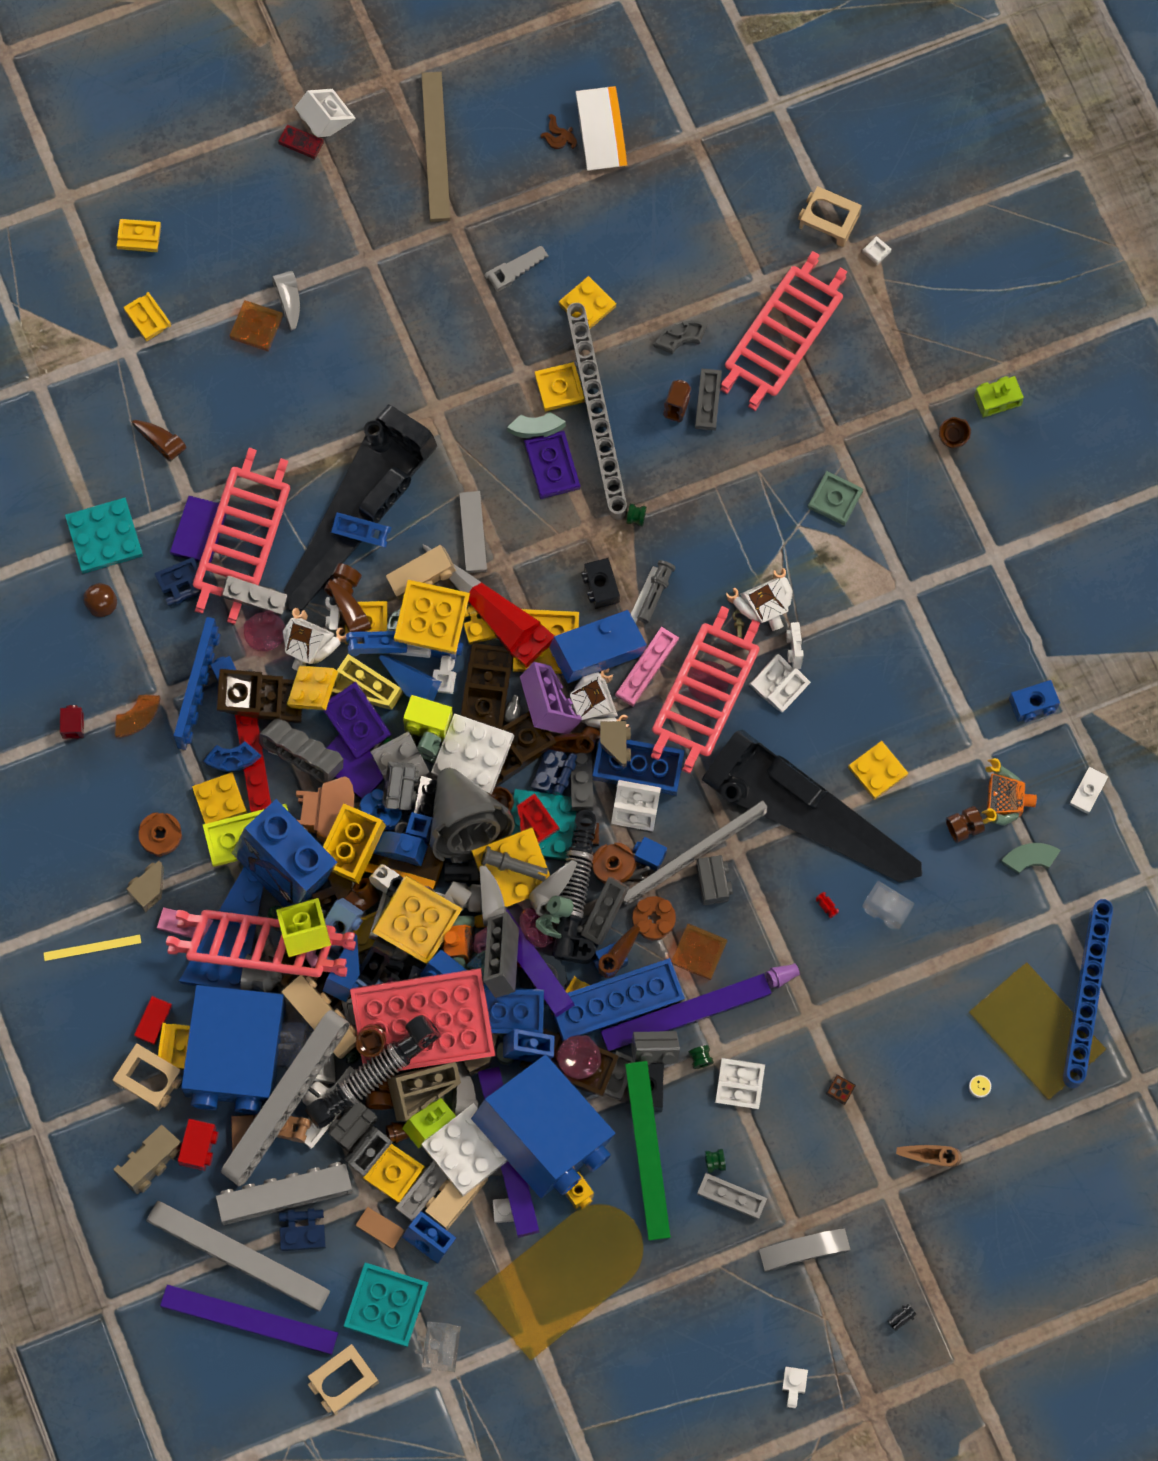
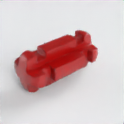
[816,892,839,918]

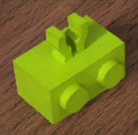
[974,376,1024,418]
[403,1098,456,1149]

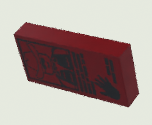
[278,125,324,159]

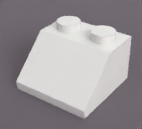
[295,89,356,137]

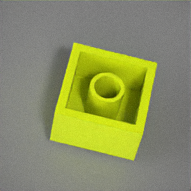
[403,695,453,742]
[276,898,331,957]

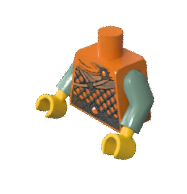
[982,758,1037,826]
[444,914,487,980]

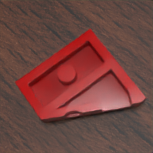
[517,793,560,844]

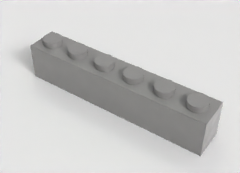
[216,1162,353,1225]

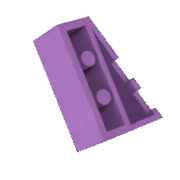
[520,662,582,734]

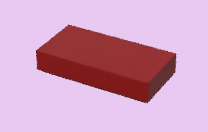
[134,996,172,1045]

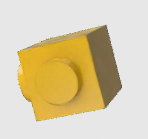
[565,1171,594,1209]

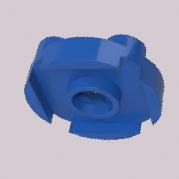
[358,789,402,831]

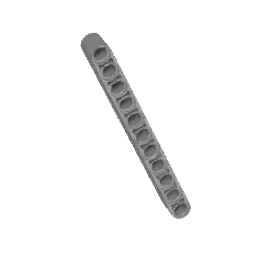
[567,303,628,520]

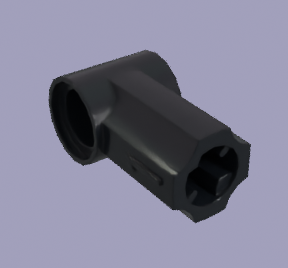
[445,859,481,885]

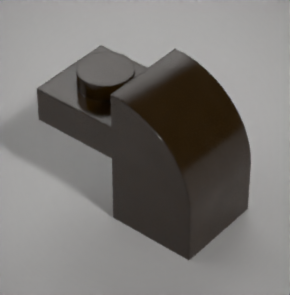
[312,872,353,908]

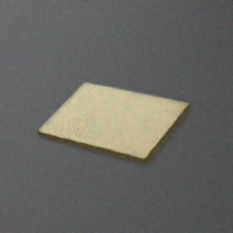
[969,962,1107,1100]

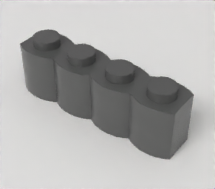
[259,718,343,783]

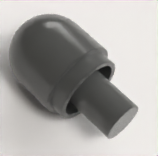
[504,695,522,724]

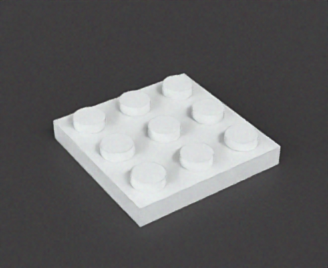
[431,714,514,795]
[422,1103,507,1196]

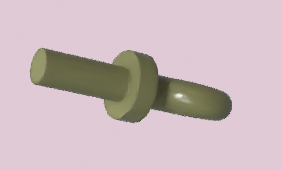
[732,610,744,639]

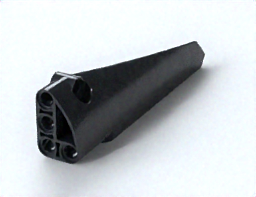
[284,404,437,611]
[702,730,922,882]

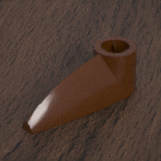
[132,420,186,462]
[327,581,372,632]
[549,726,600,753]
[338,878,380,926]
[598,925,640,978]

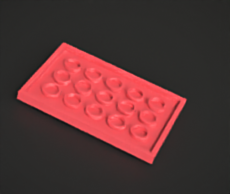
[350,968,495,1071]

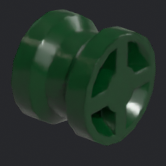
[626,503,647,527]
[688,1045,714,1069]
[705,1149,726,1173]

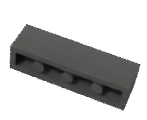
[483,912,519,998]

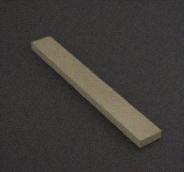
[422,72,451,222]

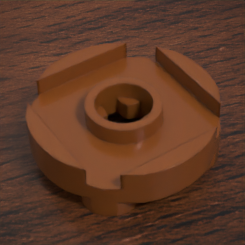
[139,812,182,857]
[592,843,636,884]
[632,896,676,940]

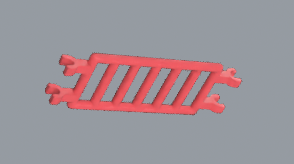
[720,251,847,411]
[193,448,290,625]
[651,606,760,774]
[166,910,356,977]

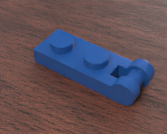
[331,512,392,547]
[346,631,408,656]

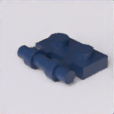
[155,557,201,606]
[531,750,577,795]
[279,1208,326,1251]

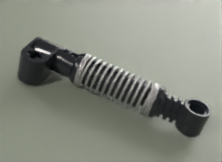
[551,810,597,964]
[305,1015,441,1129]

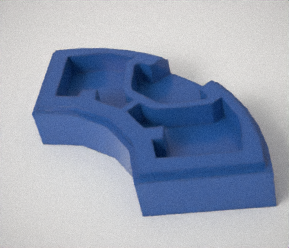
[203,741,262,772]

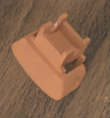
[296,776,354,844]

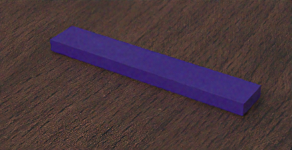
[506,909,575,1017]

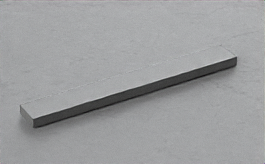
[622,801,767,906]

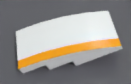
[576,86,627,171]

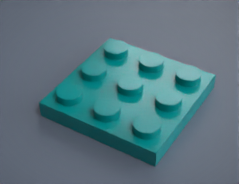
[65,497,143,574]
[511,789,577,861]
[344,1262,429,1348]

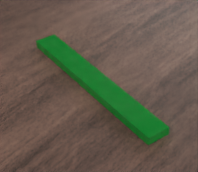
[625,1061,671,1241]

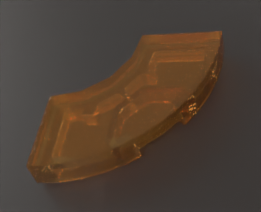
[115,695,161,737]

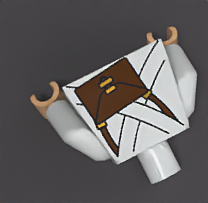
[726,568,793,631]
[283,608,349,671]
[570,668,629,728]

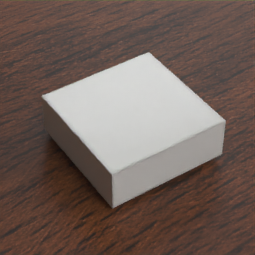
[862,236,891,265]

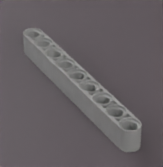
[221,1010,350,1186]
[146,1201,330,1312]

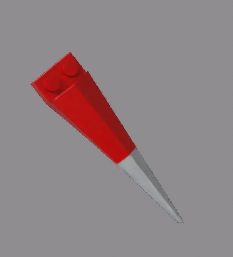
[423,544,555,668]

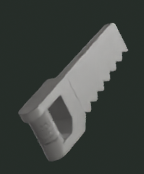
[484,246,548,292]

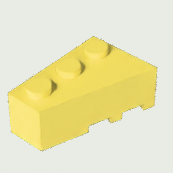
[331,654,404,710]

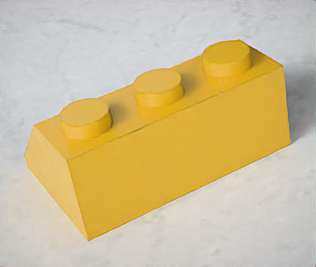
[323,803,386,884]

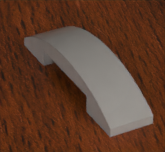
[759,1228,850,1272]

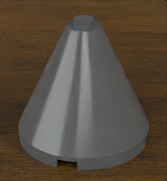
[430,768,514,863]

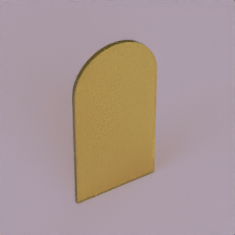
[475,1204,643,1361]

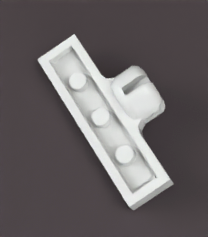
[302,1066,355,1149]

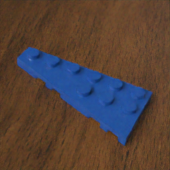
[179,867,264,990]

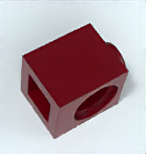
[60,705,84,739]

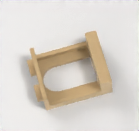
[798,186,862,248]
[113,1043,183,1111]
[307,1344,379,1416]

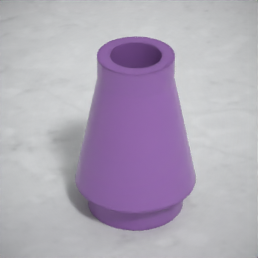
[766,963,800,988]

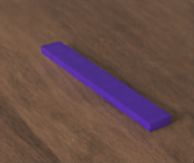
[601,973,772,1052]
[478,1067,540,1238]
[160,1285,339,1355]

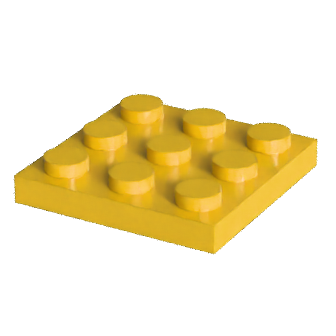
[394,580,470,655]
[513,609,579,674]
[471,827,550,907]
[372,875,462,964]

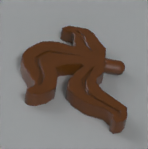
[540,114,577,149]

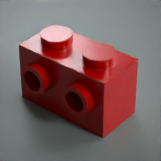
[178,1119,219,1171]

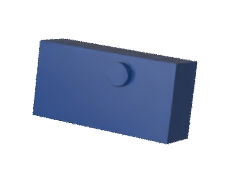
[549,610,647,683]
[592,740,685,796]

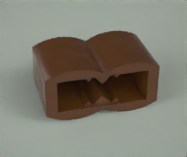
[663,380,691,422]

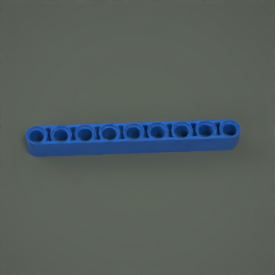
[1063,899,1113,1088]

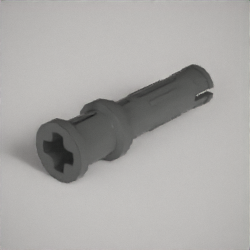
[637,560,676,623]
[481,846,548,882]

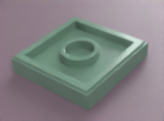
[808,471,864,526]

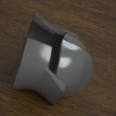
[241,954,282,993]

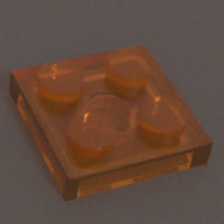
[230,300,283,352]
[671,924,728,980]

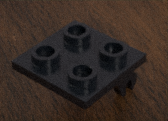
[402,776,437,818]

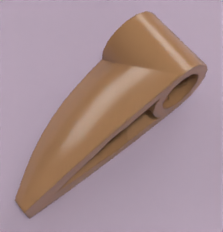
[896,1145,962,1167]

